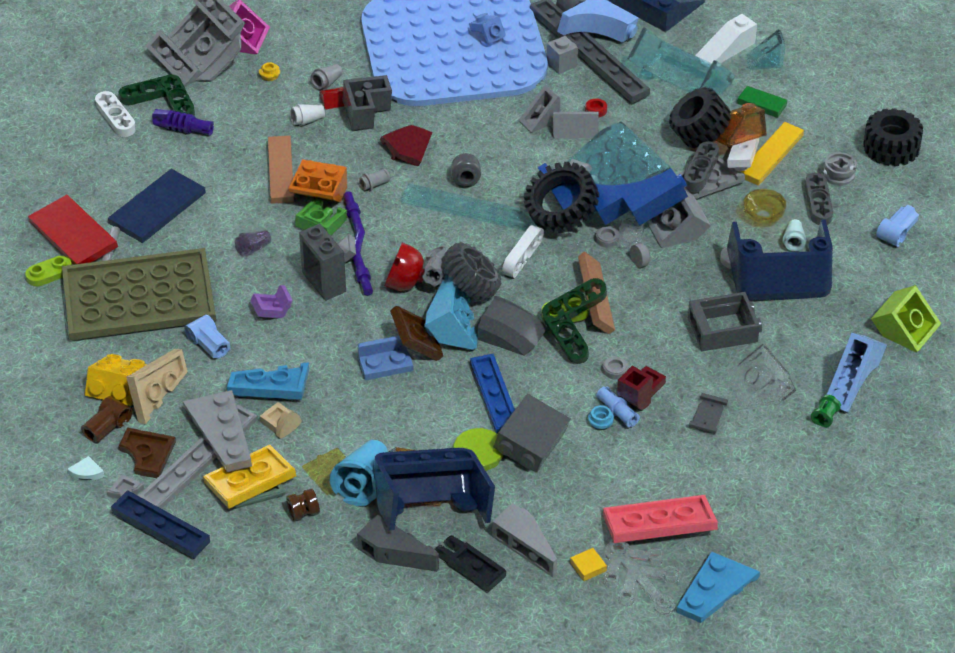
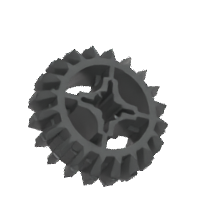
[442,242,502,301]

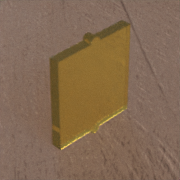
[302,448,346,495]

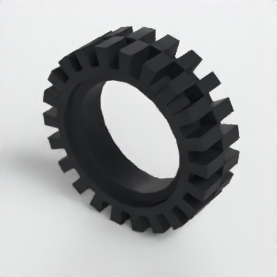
[524,162,599,233]

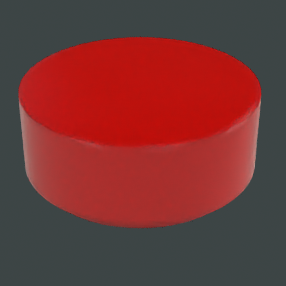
[585,98,607,118]

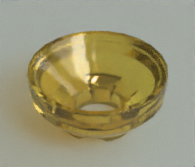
[743,189,786,224]

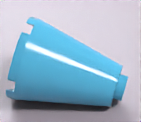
[330,440,388,506]

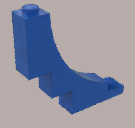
[538,163,688,226]

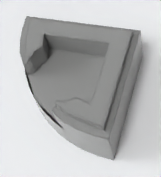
[107,474,144,499]

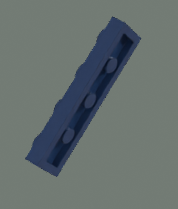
[111,490,210,559]

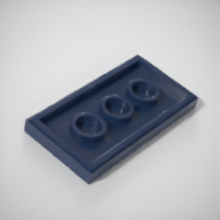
[108,168,206,243]

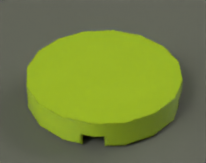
[454,428,504,471]

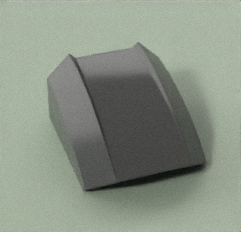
[478,296,548,356]

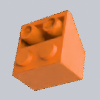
[288,159,347,203]

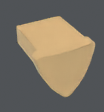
[260,402,302,439]

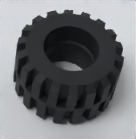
[669,87,731,148]
[863,108,923,166]

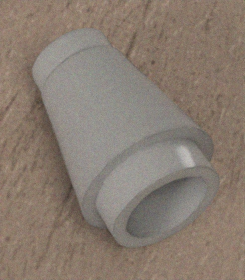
[310,64,343,89]

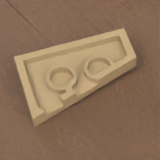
[126,349,188,424]

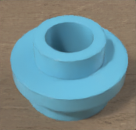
[588,405,614,429]

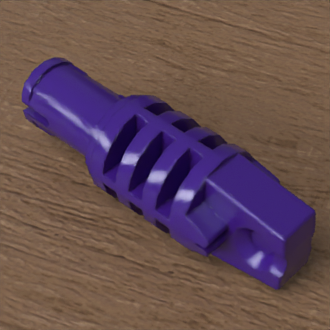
[152,109,214,136]

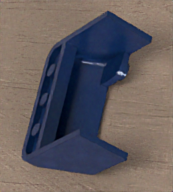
[727,219,833,301]
[374,448,495,530]

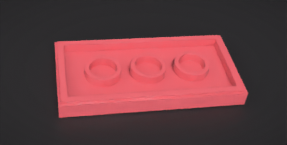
[603,495,718,543]

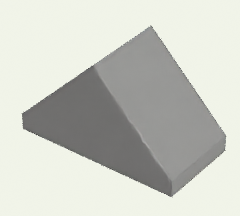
[519,85,561,133]

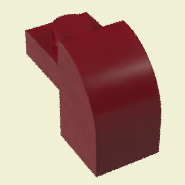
[617,365,666,410]

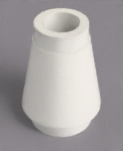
[290,104,325,126]

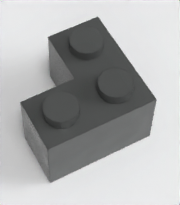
[342,75,392,130]

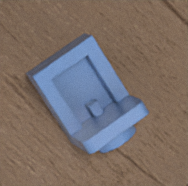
[469,13,506,44]

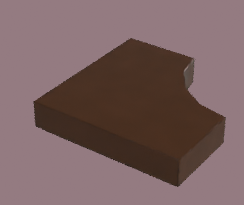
[119,427,176,479]

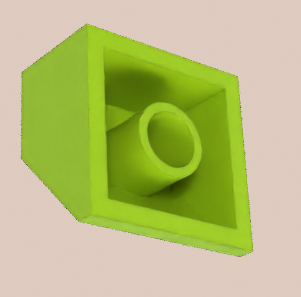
[871,285,941,352]

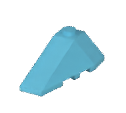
[425,274,478,350]

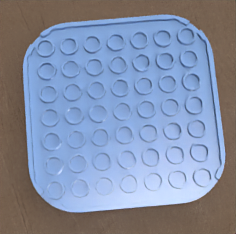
[361,0,548,106]

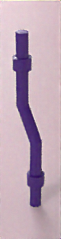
[343,191,373,296]

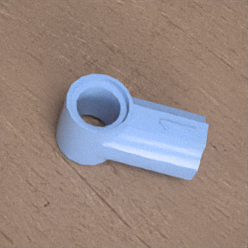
[876,205,919,247]
[184,315,231,359]

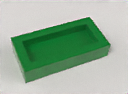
[737,86,787,118]

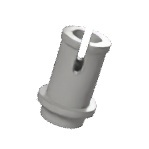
[359,168,390,191]

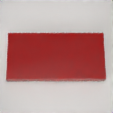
[28,194,118,265]

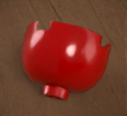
[384,242,425,291]

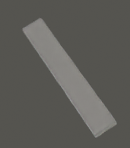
[138,405,257,509]

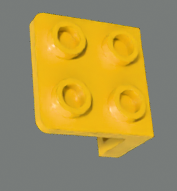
[85,354,148,406]

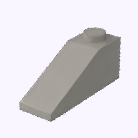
[492,503,557,577]

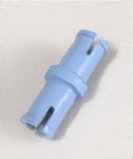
[596,386,640,427]

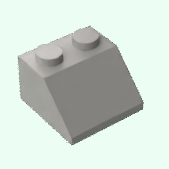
[647,191,711,248]

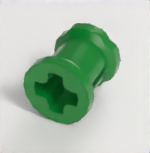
[811,394,841,428]

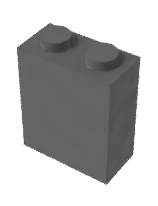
[493,393,571,472]

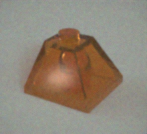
[715,103,767,147]

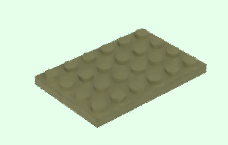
[62,248,216,341]

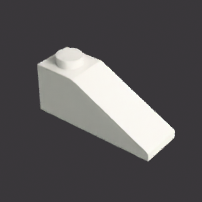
[693,14,757,70]

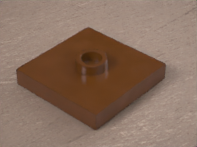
[390,306,443,361]

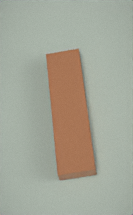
[268,136,294,204]
[578,251,615,334]

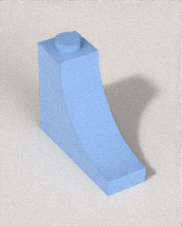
[557,0,639,42]
[826,333,887,412]

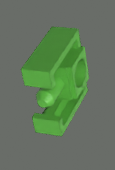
[295,197,347,236]

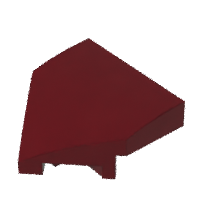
[380,125,433,166]

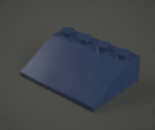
[607,0,705,32]

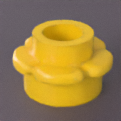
[259,62,280,81]

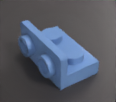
[358,336,413,380]

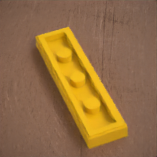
[740,122,804,186]

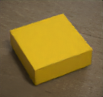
[570,548,607,581]

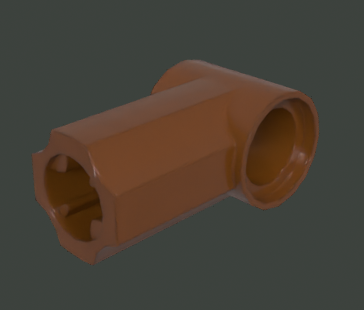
[81,396,132,443]

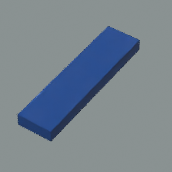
[470,354,515,434]

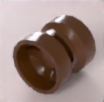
[286,488,320,521]

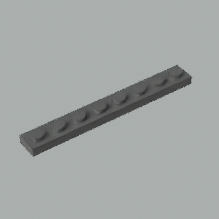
[530,0,650,103]

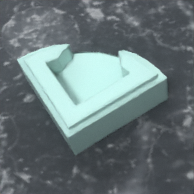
[68,456,104,481]

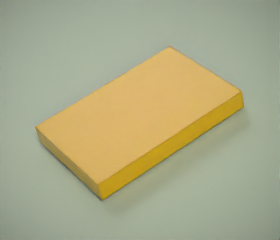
[203,445,296,509]

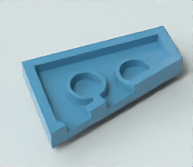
[227,362,309,400]
[676,552,760,623]

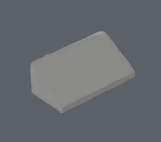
[553,112,599,138]

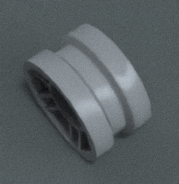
[823,152,857,186]

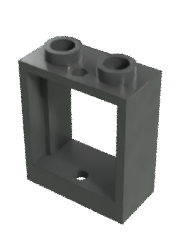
[299,224,346,301]
[688,292,762,352]

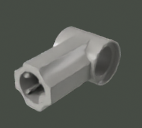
[422,246,446,286]

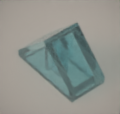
[746,29,785,70]

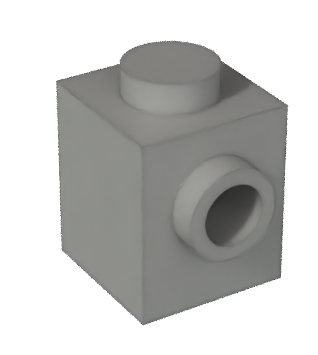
[547,36,578,74]

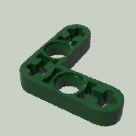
[118,74,195,116]
[542,278,607,364]

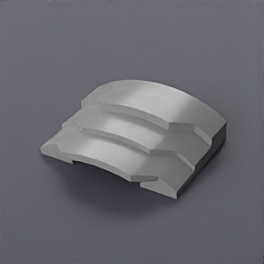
[146,0,245,86]

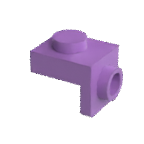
[250,285,292,318]

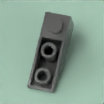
[357,515,439,572]

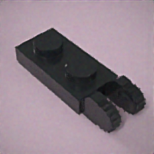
[435,535,506,592]

